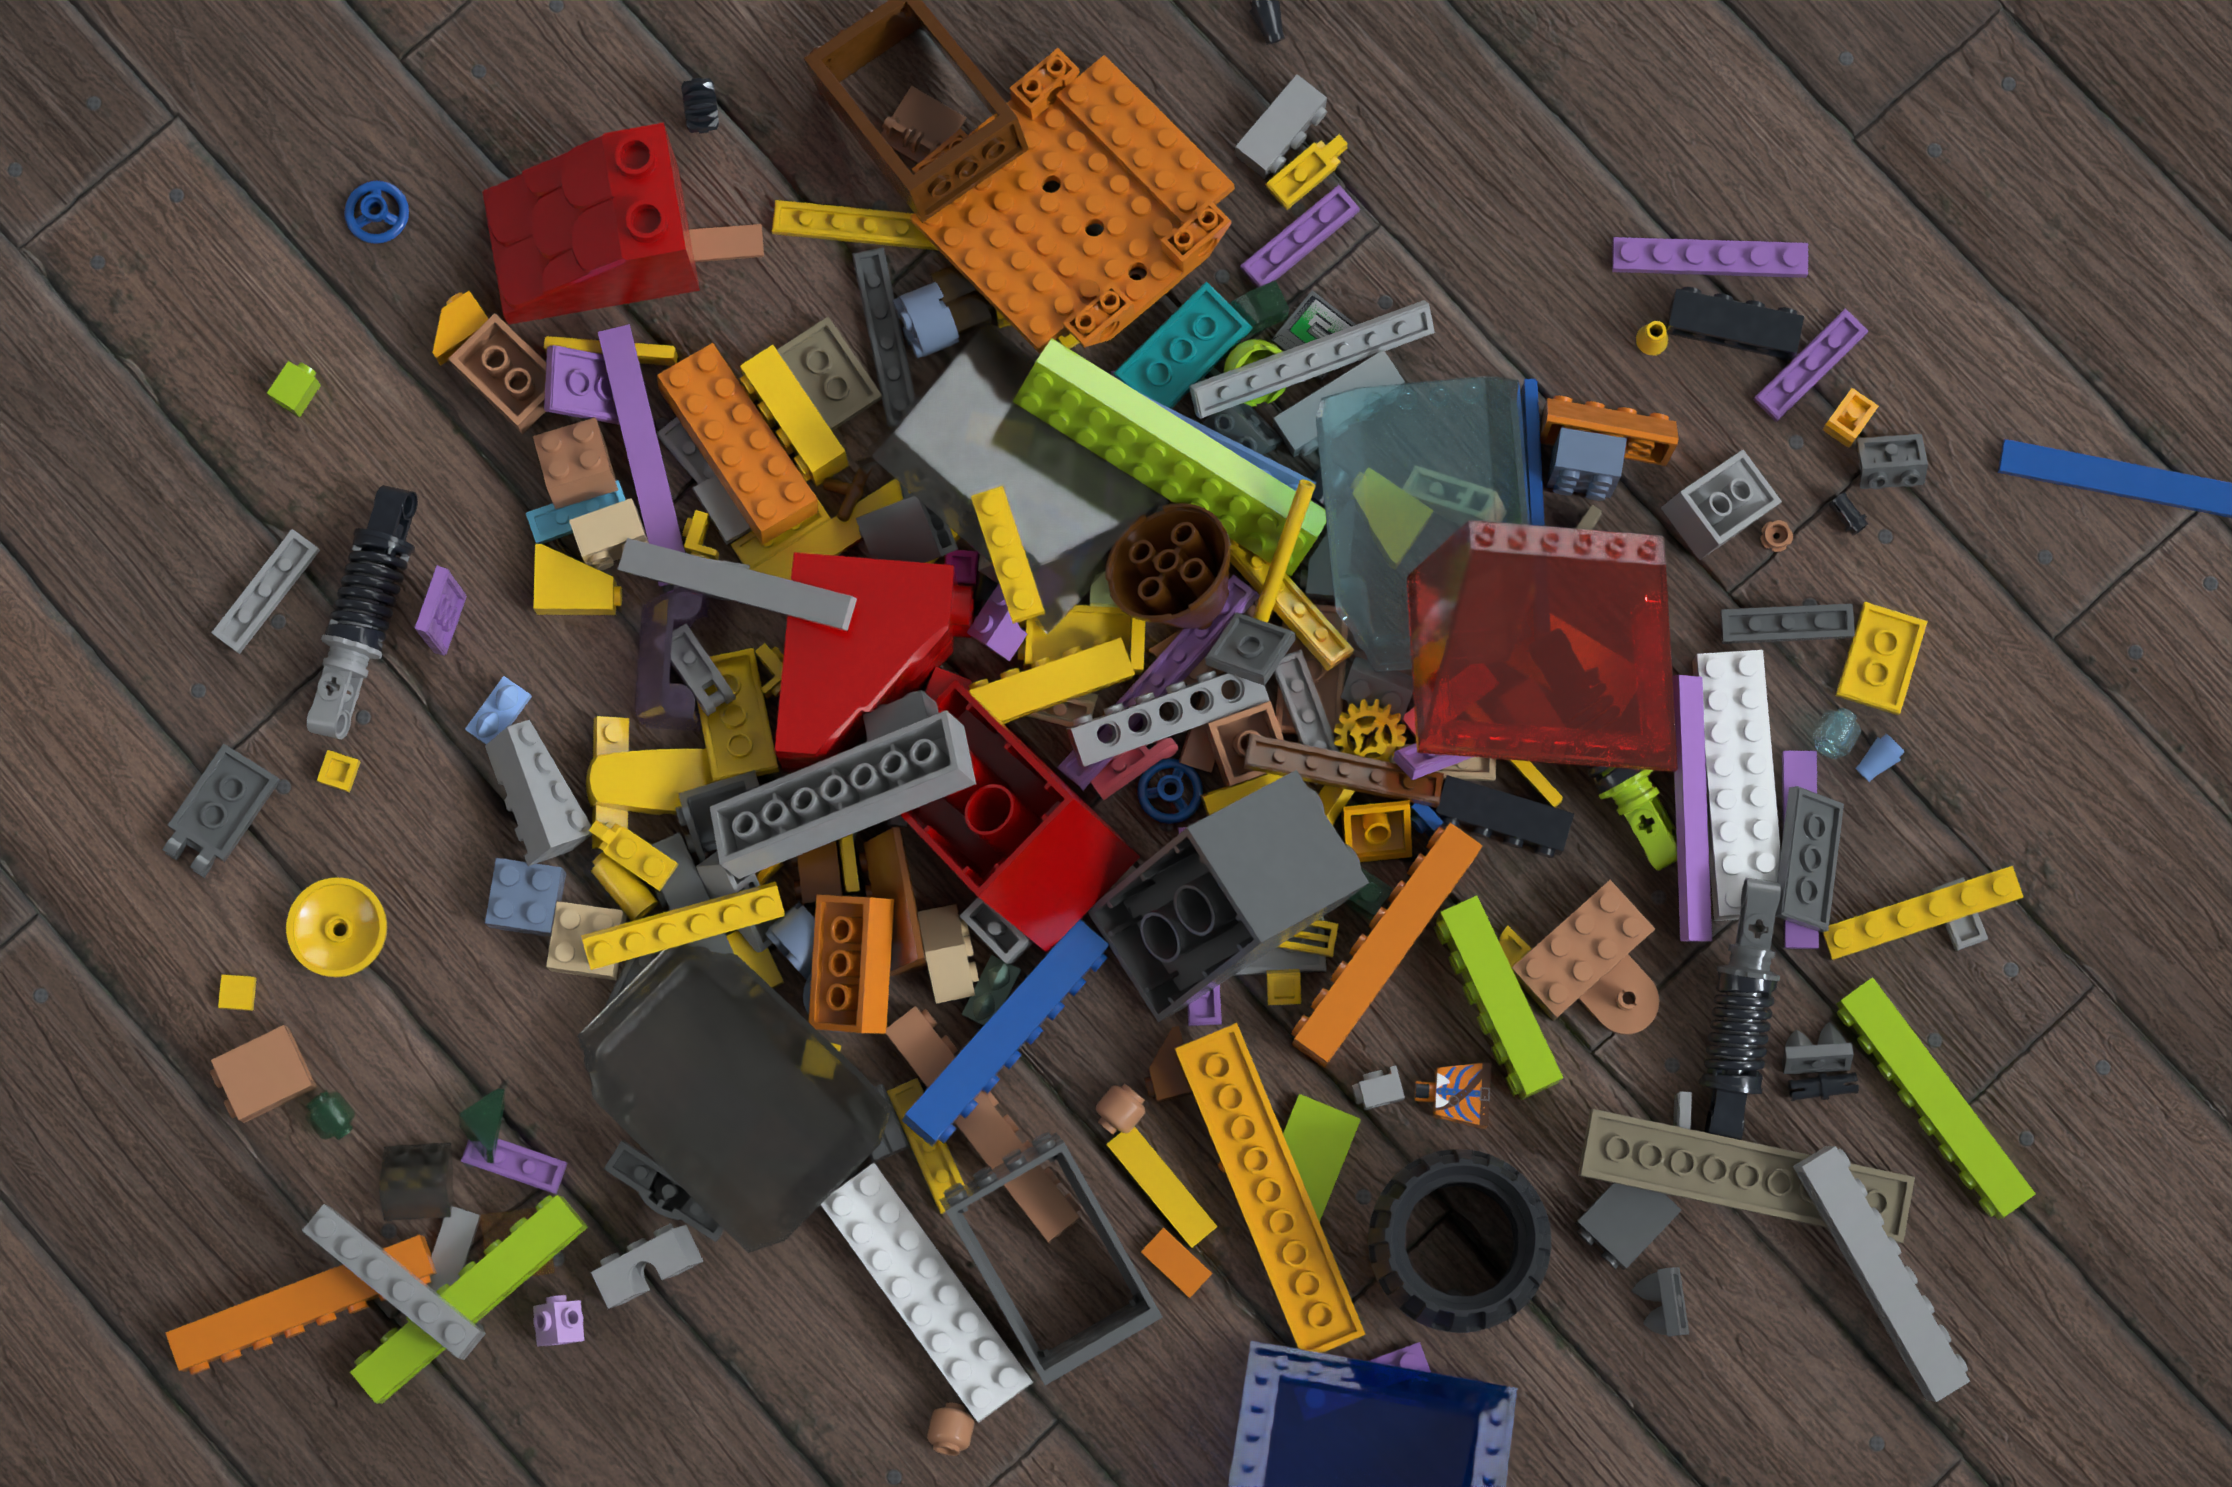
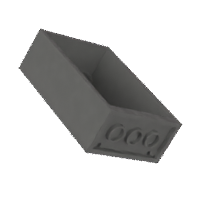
[939,1132,1163,1385]

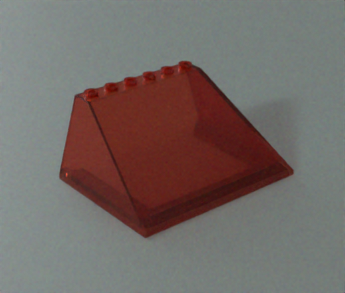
[1406,520,1678,772]

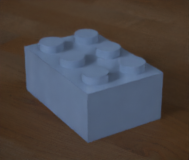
[1546,428,1627,501]

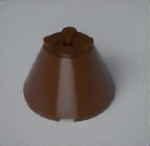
[1105,503,1231,630]

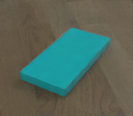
[1114,281,1253,409]

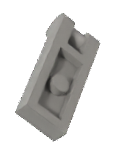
[658,624,736,716]

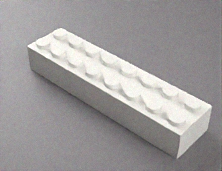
[1692,650,1781,921]
[819,1163,1033,1423]

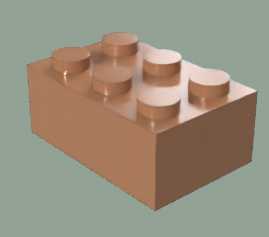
[449,313,546,434]

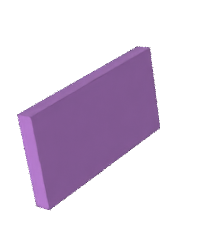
[415,566,467,656]

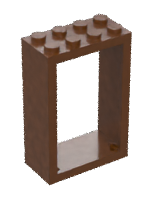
[804,0,1029,223]

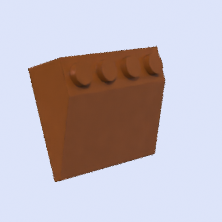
[859,826,928,977]

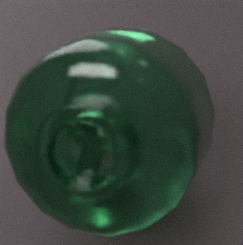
[305,1090,355,1140]

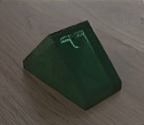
[459,1088,505,1163]

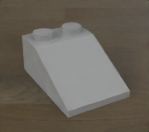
[1661,450,1782,561]

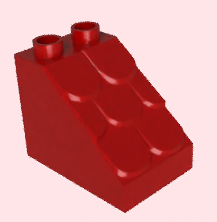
[482,122,700,325]
[774,552,975,772]
[900,679,1140,953]

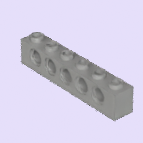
[1066,670,1270,767]

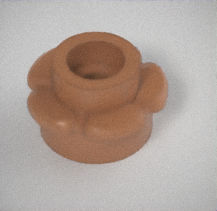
[1761,520,1793,552]

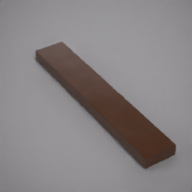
[1243,734,1444,808]

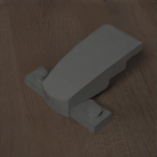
[604,1072,767,1242]

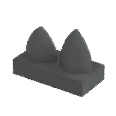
[1782,1022,1854,1074]
[1632,1267,1689,1337]

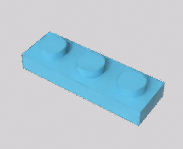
[526,480,626,544]

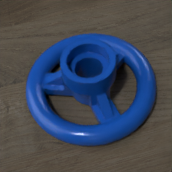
[344,181,409,244]
[1137,759,1203,824]

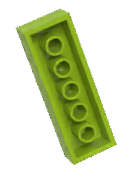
[1434,896,1563,1100]

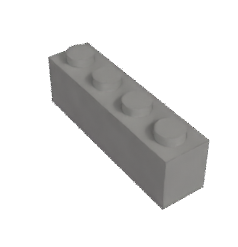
[1273,349,1405,457]

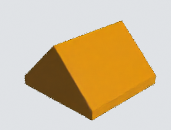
[1341,800,1412,862]

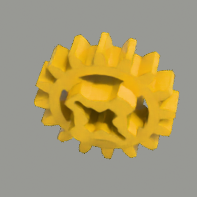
[1334,699,1406,763]

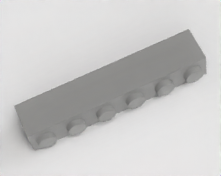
[302,1204,486,1360]

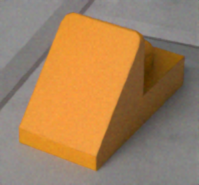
[1822,388,1879,448]

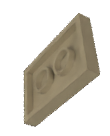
[777,317,882,431]

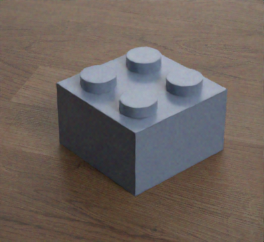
[485,858,566,937]

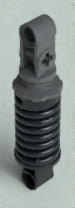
[1699,878,1781,1140]

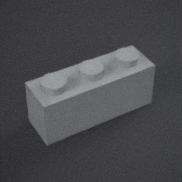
[1235,74,1327,179]

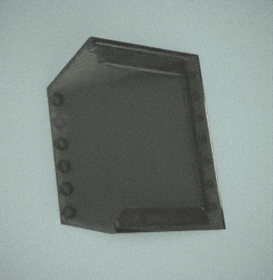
[855,321,1172,635]

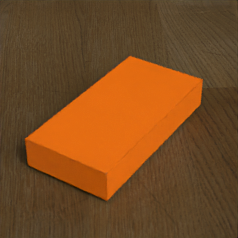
[1141,1227,1213,1299]

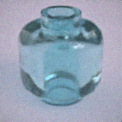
[1812,708,1862,759]

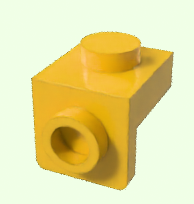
[683,510,719,560]
[755,643,783,699]

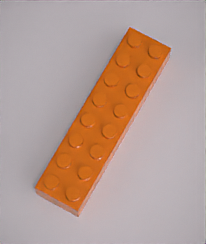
[1291,822,1483,1068]

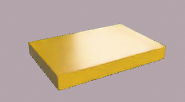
[1835,602,1928,715]

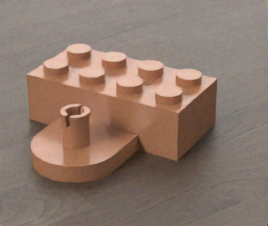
[1512,880,1659,1035]

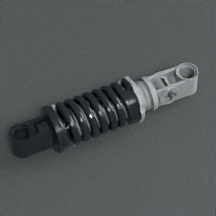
[307,485,418,739]

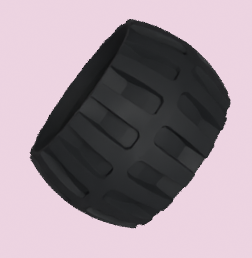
[1368,1149,1551,1333]

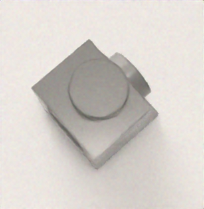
[1352,1066,1405,1110]

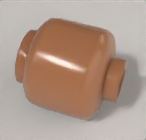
[1096,1083,1145,1134]
[927,1403,975,1456]

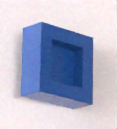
[1410,803,1443,837]

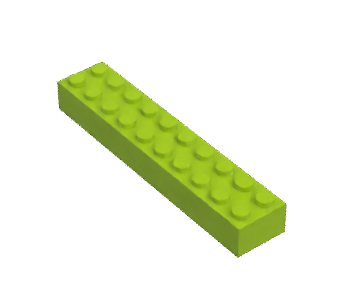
[1013,338,1331,576]

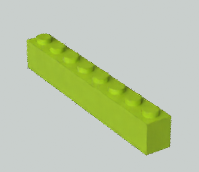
[1836,977,2036,1220]
[350,1195,588,1404]

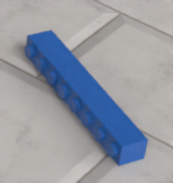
[902,920,1109,1147]

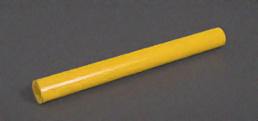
[1253,479,1315,623]

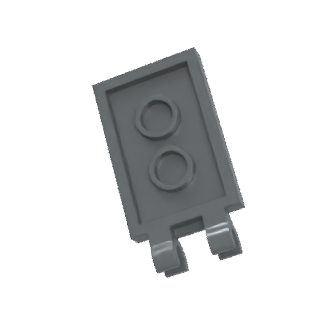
[162,743,280,878]

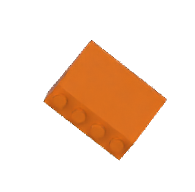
[1540,396,1679,466]

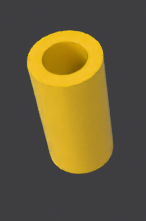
[591,852,658,921]

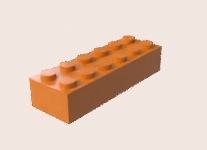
[657,343,818,545]

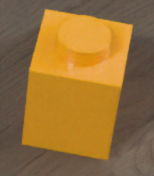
[432,291,488,365]

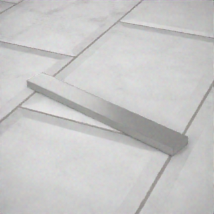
[1189,300,1435,419]
[618,538,857,631]

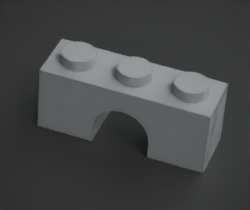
[591,1224,703,1309]

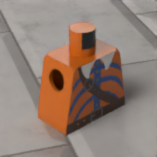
[1414,1062,1492,1129]

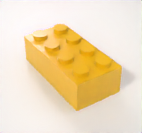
[739,345,849,487]

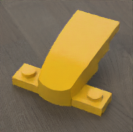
[585,716,713,849]

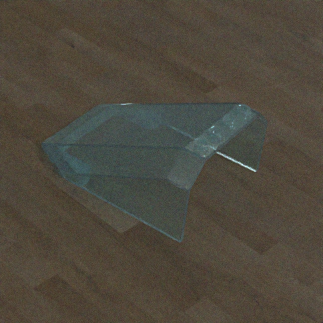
[1315,376,1535,672]

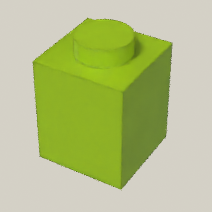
[267,361,321,418]

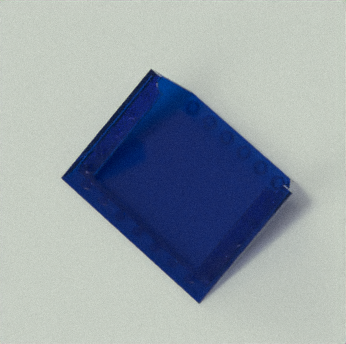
[1228,1341,1517,1487]

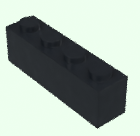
[1666,287,1804,361]
[1435,775,1574,858]

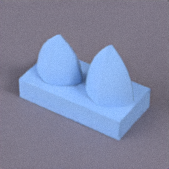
[465,676,532,744]

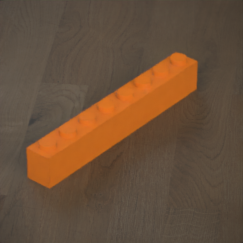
[166,1235,437,1375]

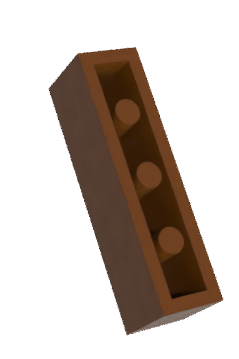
[787,772,844,908]

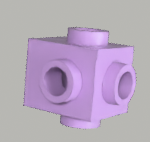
[533,1295,584,1346]

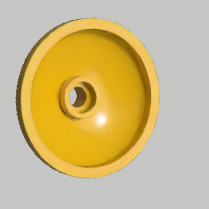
[286,877,387,978]

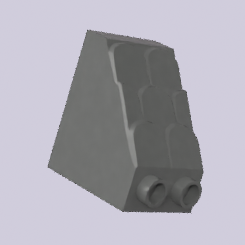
[1088,770,1369,1023]

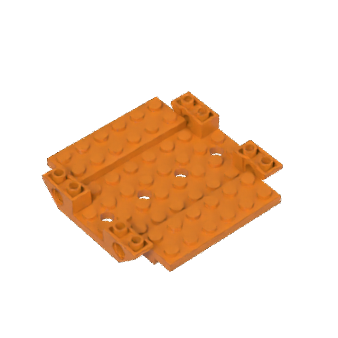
[910,48,1235,354]

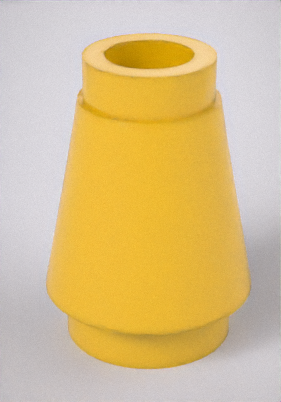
[1636,321,1668,355]

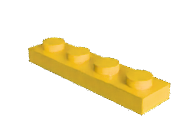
[971,486,1045,624]

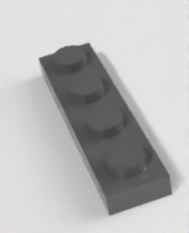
[1720,604,1855,644]

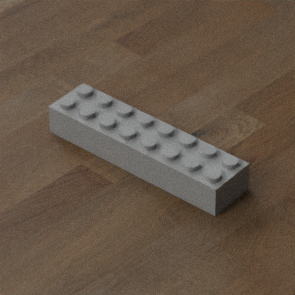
[710,710,976,879]

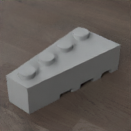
[485,720,592,866]

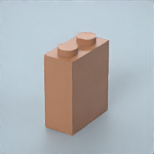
[210,1025,317,1123]

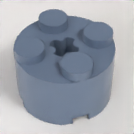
[892,282,959,358]
[765,901,815,980]

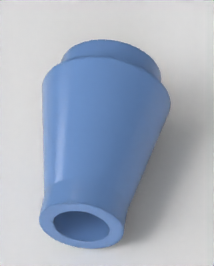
[1855,734,1904,782]

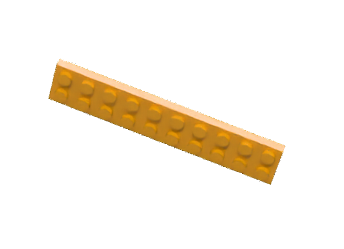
[1174,1023,1366,1361]

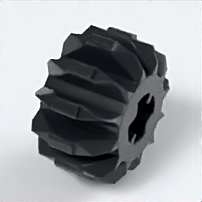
[681,78,719,134]

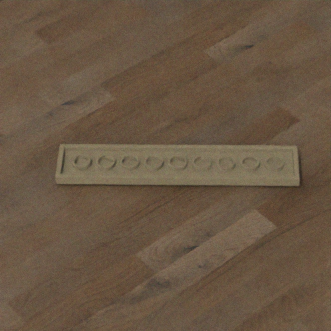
[1578,1109,1915,1243]

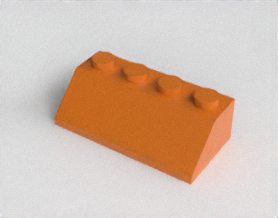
[808,894,894,1034]

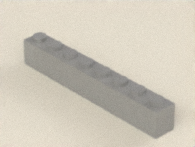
[1793,1146,1970,1402]

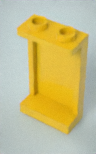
[1017,603,1145,675]

